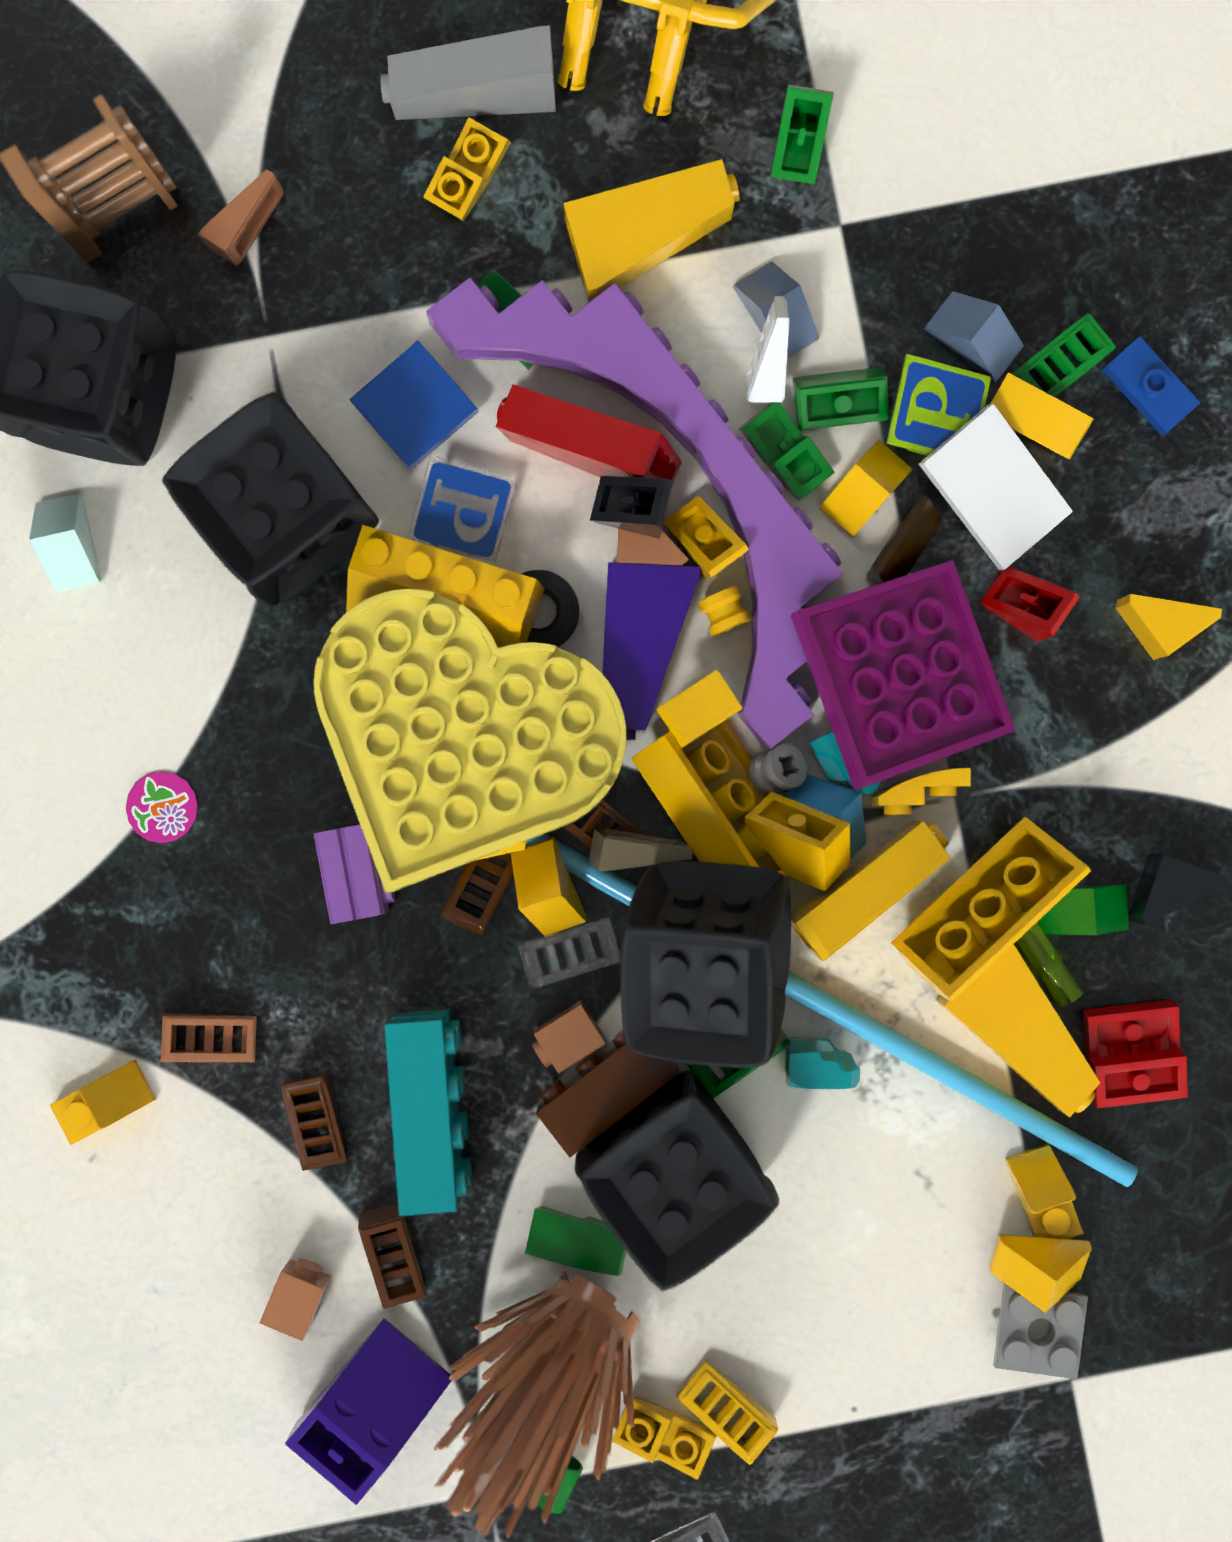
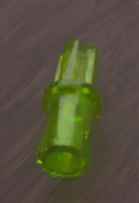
[1017,922,1083,1007]

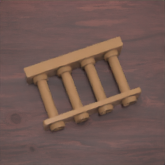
[0,94,178,263]

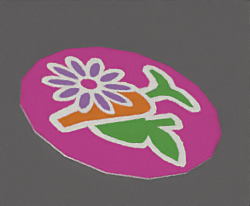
[126,771,198,843]

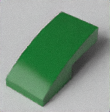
[738,402,835,501]
[525,1206,626,1276]

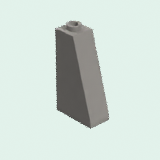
[381,26,556,120]

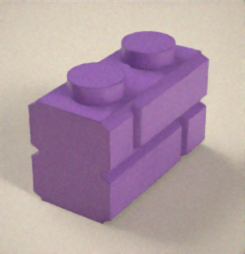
[313,825,395,924]

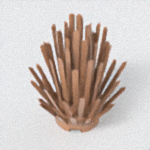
[434,1271,640,1539]

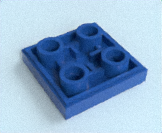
[349,340,479,471]

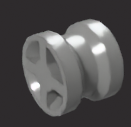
[749,743,808,796]

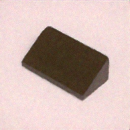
[866,495,941,585]

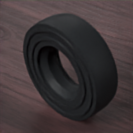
[521,570,579,648]

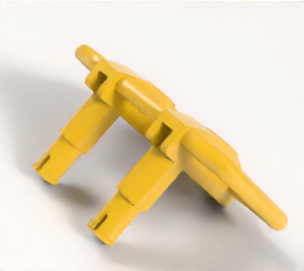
[557,0,776,116]

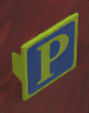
[886,354,991,456]

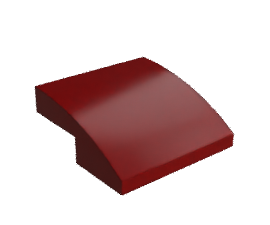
[1082,999,1188,1108]

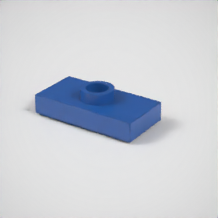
[1102,336,1200,436]

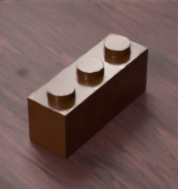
[536,1030,680,1158]

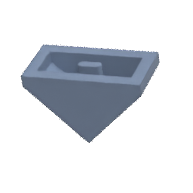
[733,262,819,358]
[924,291,1024,383]

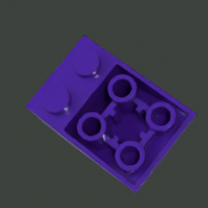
[284,1318,452,1505]

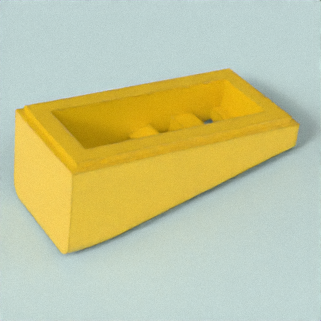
[676,1359,778,1465]

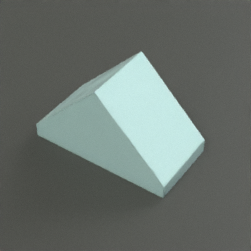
[29,493,101,592]

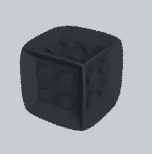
[0,270,176,466]
[162,392,379,606]
[620,861,791,1067]
[574,1070,780,1291]

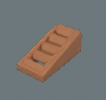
[198,169,284,266]
[160,1013,257,1062]

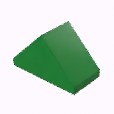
[771,84,834,184]
[1035,884,1129,935]

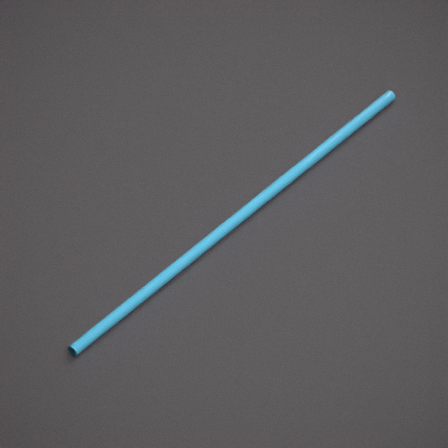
[526,833,1138,1187]

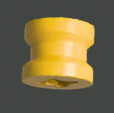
[697,585,753,637]

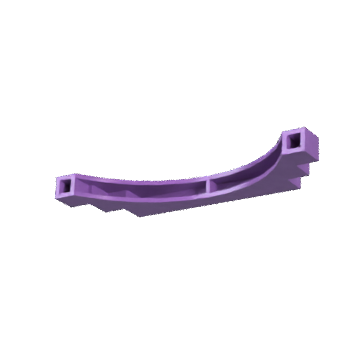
[426,278,843,750]

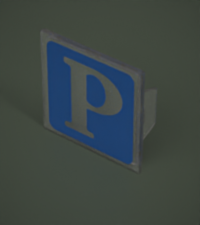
[407,454,518,566]

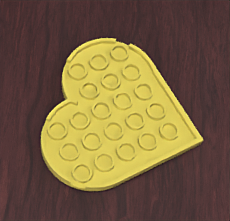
[314,589,626,894]

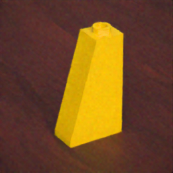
[563,159,739,303]
[791,821,951,962]
[935,944,1100,1118]

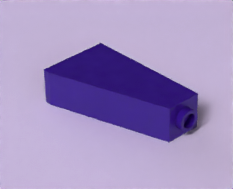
[602,562,700,740]

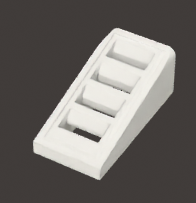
[746,296,789,402]

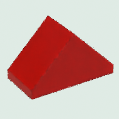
[981,567,1080,642]

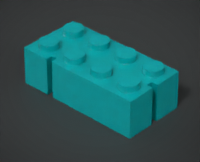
[384,1009,472,1216]

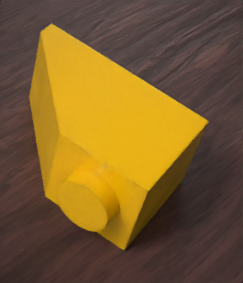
[745,791,850,892]

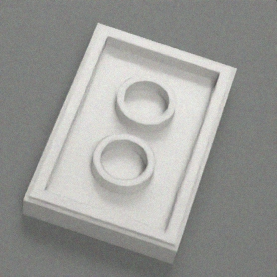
[919,404,1073,570]

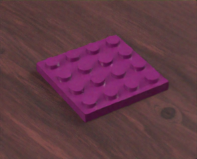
[791,560,1016,791]

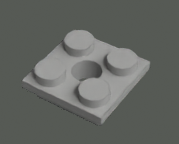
[993,1283,1088,1379]

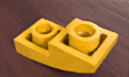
[423,117,511,221]
[990,373,1094,460]
[871,768,971,815]
[612,1397,717,1480]

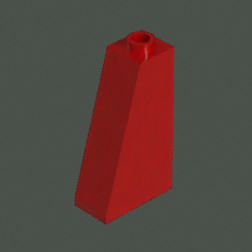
[495,384,682,486]

